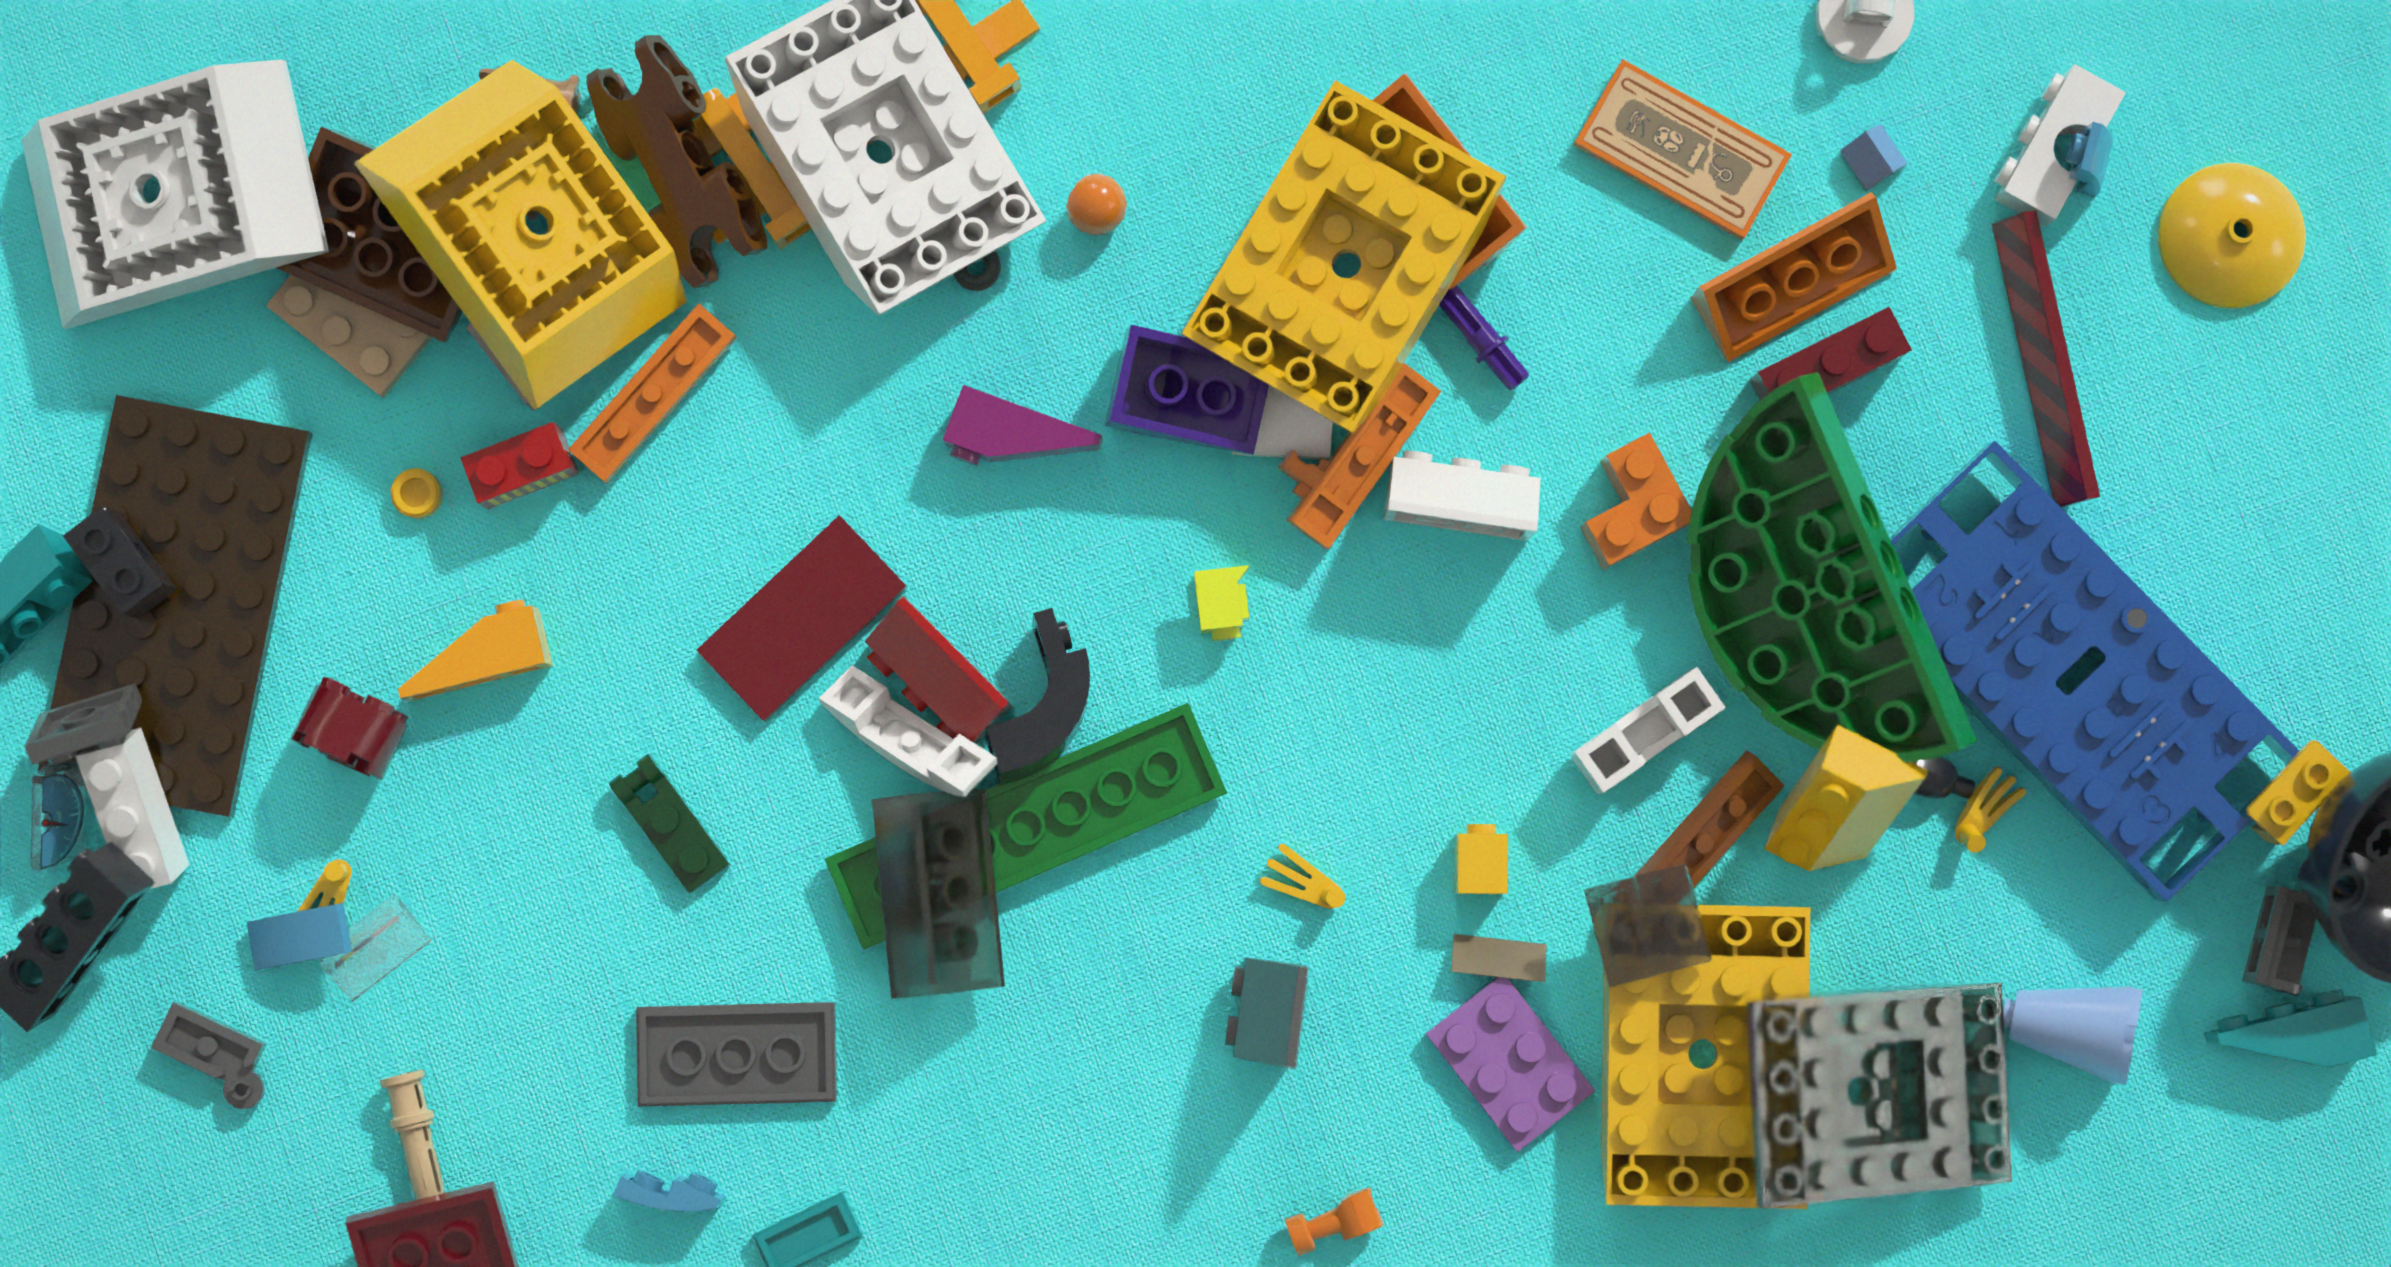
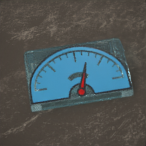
[30,762,86,871]

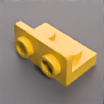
[2246,740,2350,846]

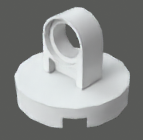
[1815,0,1915,64]

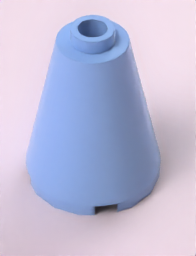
[2001,986,2142,1085]

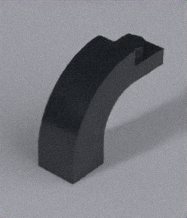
[985,608,1090,785]

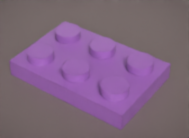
[1425,977,1595,1152]

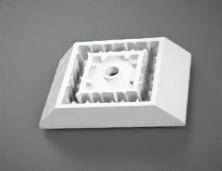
[724,0,1046,316]
[21,59,329,329]

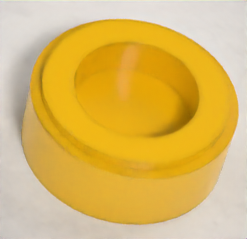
[391,468,443,519]

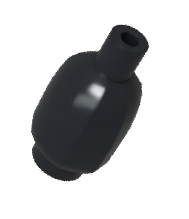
[1913,756,1975,799]

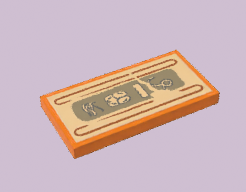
[1573,59,1792,241]

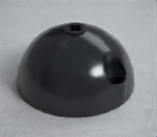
[2297,751,2391,983]

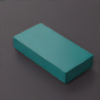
[752,1191,864,1267]

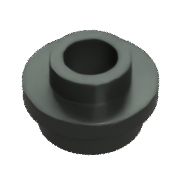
[953,251,1001,291]

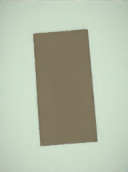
[1451,934,1547,982]

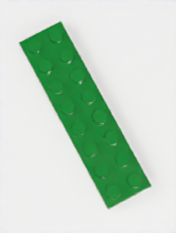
[825,703,1227,950]

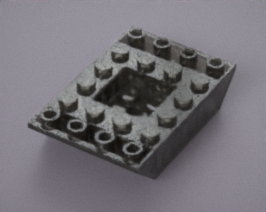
[1747,982,2012,1208]

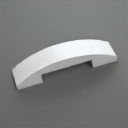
[819,665,998,797]

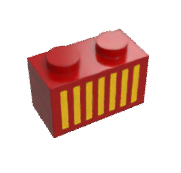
[460,422,579,509]

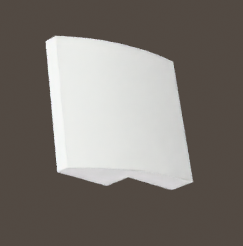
[1232,386,1332,460]

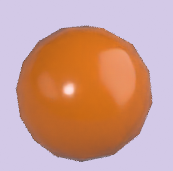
[1066,173,1127,236]

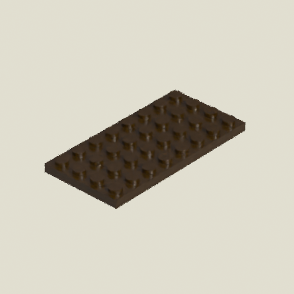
[36,395,313,817]

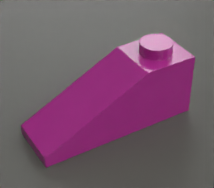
[943,385,1103,466]

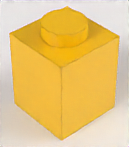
[1454,824,1508,894]

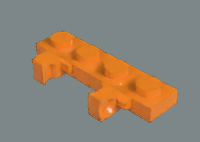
[1278,363,1441,550]

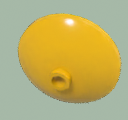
[2157,163,2306,309]

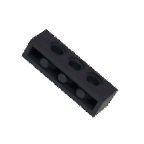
[0,842,156,1032]

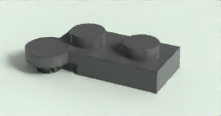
[151,1002,267,1109]

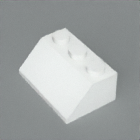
[1383,451,1540,541]

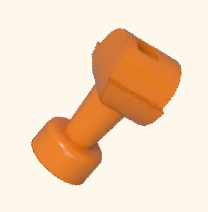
[1284,1187,1384,1257]

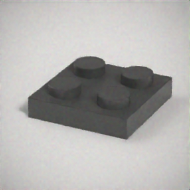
[24,683,142,765]

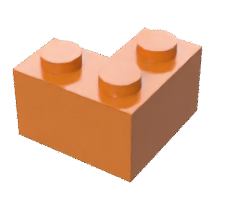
[1580,432,1692,570]

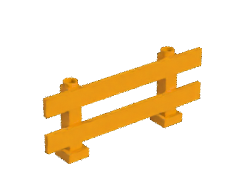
[692,0,1040,250]

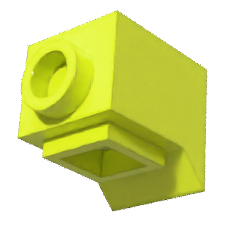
[1194,565,1249,641]

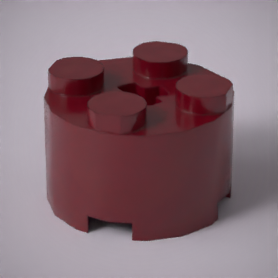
[290,676,408,780]

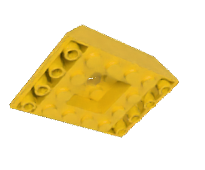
[355,60,687,410]
[1182,80,1507,434]
[1601,903,1810,1209]

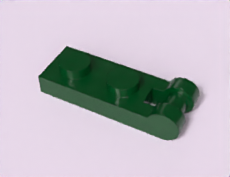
[608,753,731,894]

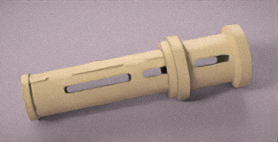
[379,1069,445,1200]

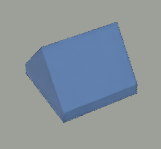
[1839,124,1907,191]

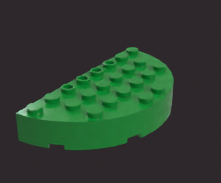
[1687,372,1977,763]

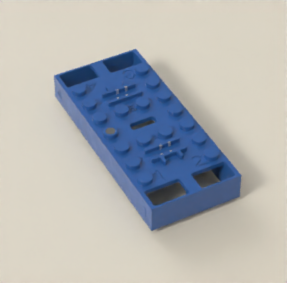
[1890,441,2299,902]

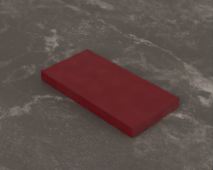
[696,515,908,722]

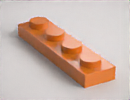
[568,303,737,484]

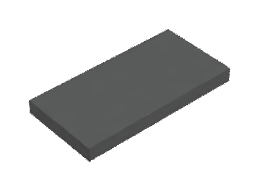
[636,1002,838,1107]

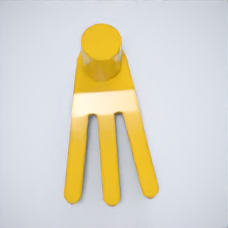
[1955,766,2026,853]
[1260,844,1346,909]
[297,859,352,912]

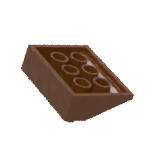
[276,127,463,342]

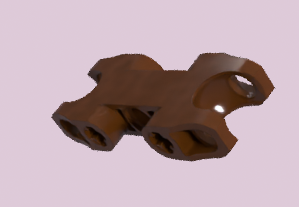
[586,35,767,288]

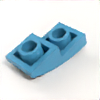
[2066,122,2113,197]
[247,903,352,970]
[612,1170,726,1211]

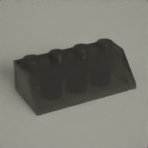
[872,789,1005,999]

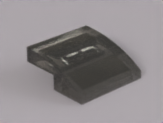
[1584,863,1712,987]

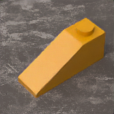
[398,600,553,701]

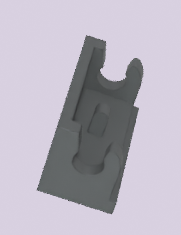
[2242,886,2316,996]

